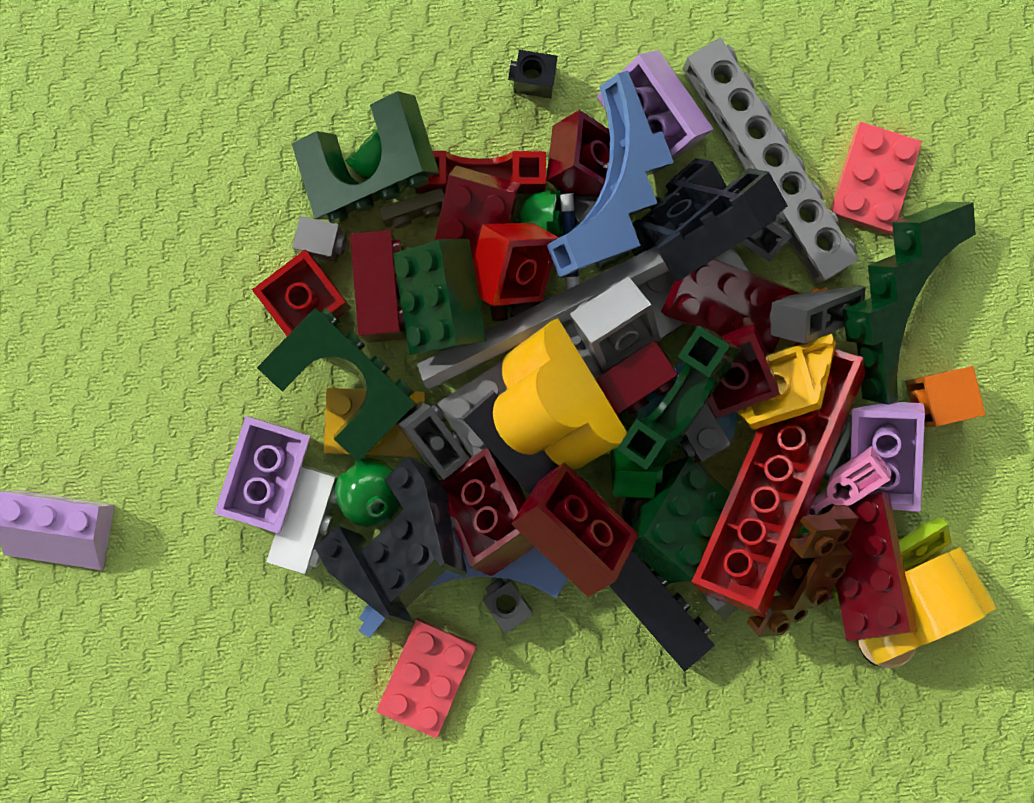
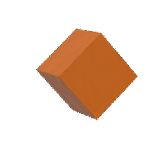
[906,366,985,427]

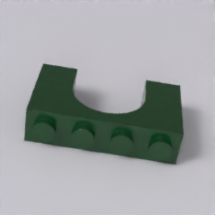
[292,91,439,223]
[257,307,415,462]
[617,325,742,470]

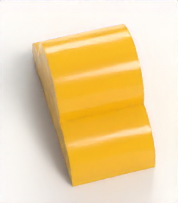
[493,318,627,469]
[863,547,997,665]

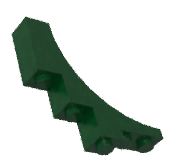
[843,202,976,405]

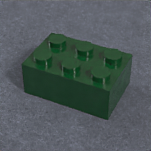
[393,239,486,355]
[630,456,730,584]

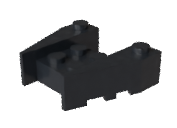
[631,158,788,281]
[315,456,467,626]

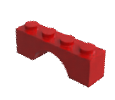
[414,151,546,194]

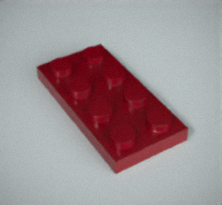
[661,259,801,353]
[822,492,917,641]

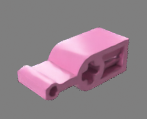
[807,446,891,516]

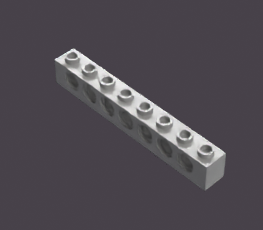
[682,37,859,285]

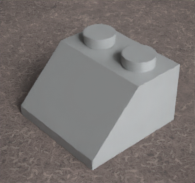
[570,276,660,374]

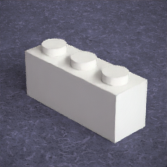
[267,465,338,574]

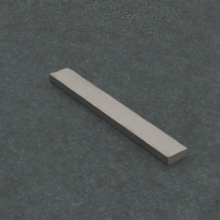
[417,247,670,389]

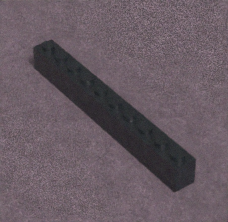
[462,390,715,672]

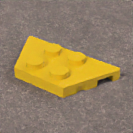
[736,334,836,430]

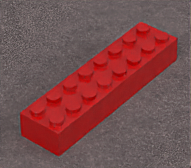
[692,342,866,618]

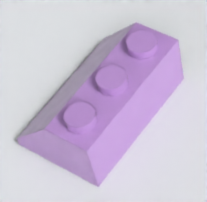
[597,50,714,160]
[851,402,925,512]
[214,416,311,533]
[0,490,114,570]

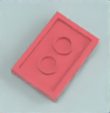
[830,121,922,235]
[376,618,477,739]

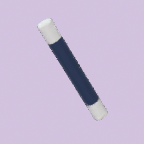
[560,193,579,290]

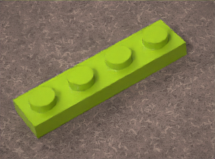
[831,516,951,610]

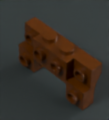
[747,505,859,637]

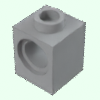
[292,216,347,263]

